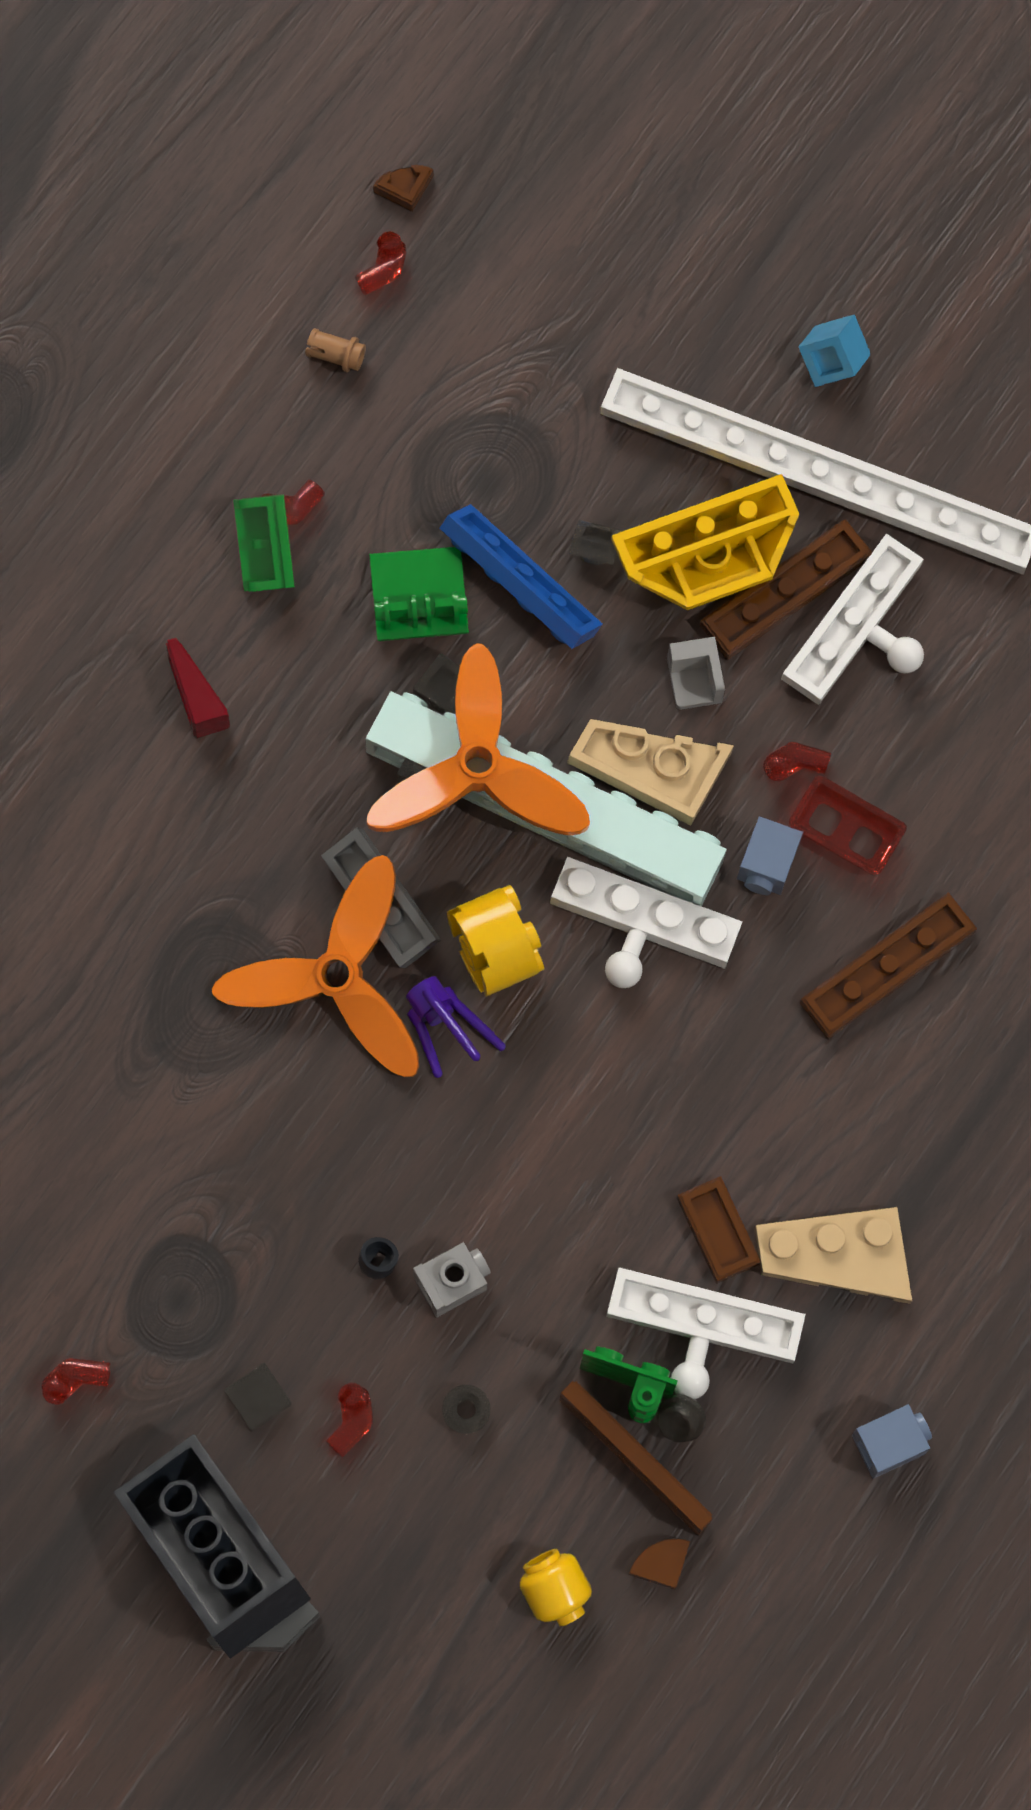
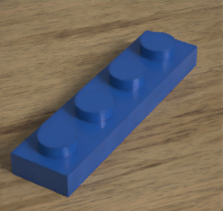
[439,504,603,649]

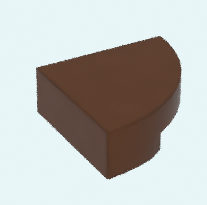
[373,165,434,212]
[629,1539,690,1590]

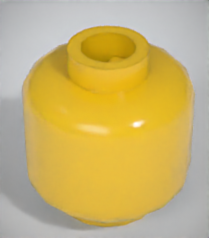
[520,1549,592,1626]

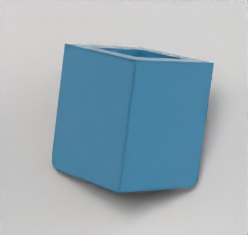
[799,314,870,387]

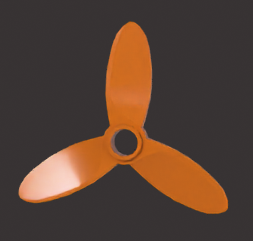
[367,643,590,835]
[212,855,419,1077]

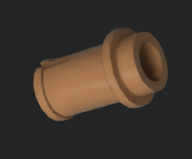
[305,328,366,373]

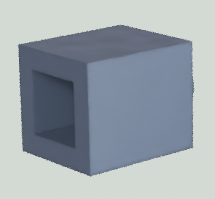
[737,816,803,895]
[852,1404,932,1479]

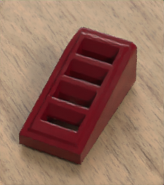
[166,638,230,738]

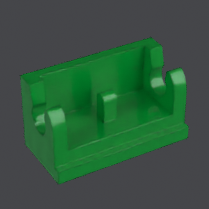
[233,494,295,592]

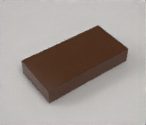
[677,1176,761,1284]

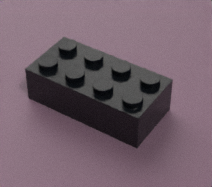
[113,1434,311,1659]

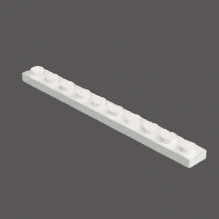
[600,368,1031,574]

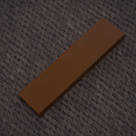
[700,519,872,660]
[800,892,977,1039]
[559,1381,713,1536]

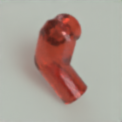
[355,231,407,295]
[260,480,325,525]
[763,742,831,781]
[41,1358,111,1405]
[326,1382,373,1458]

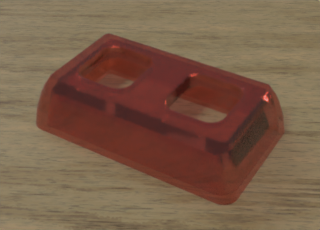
[789,776,907,876]

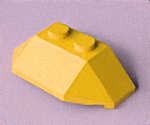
[611,474,799,610]

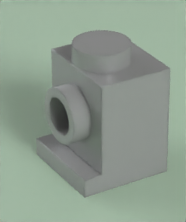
[413,1242,491,1318]

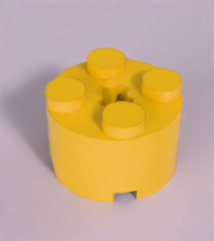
[447,885,544,997]

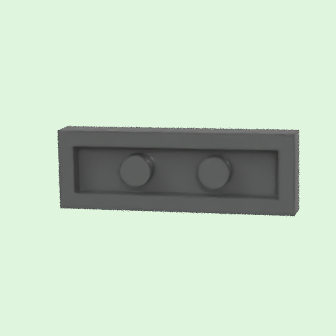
[321,827,441,968]

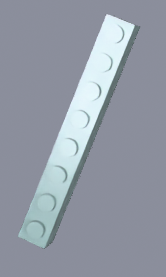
[366,691,727,906]

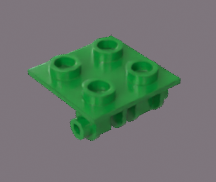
[369,547,469,641]
[579,1346,678,1423]

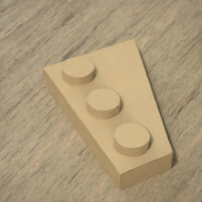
[568,719,734,826]
[755,1207,912,1304]

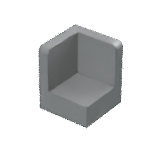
[667,637,725,710]

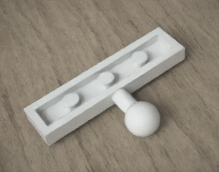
[781,534,924,705]
[550,857,742,988]
[606,1268,806,1400]

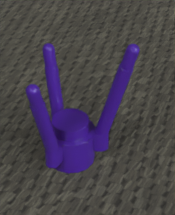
[406,976,506,1078]

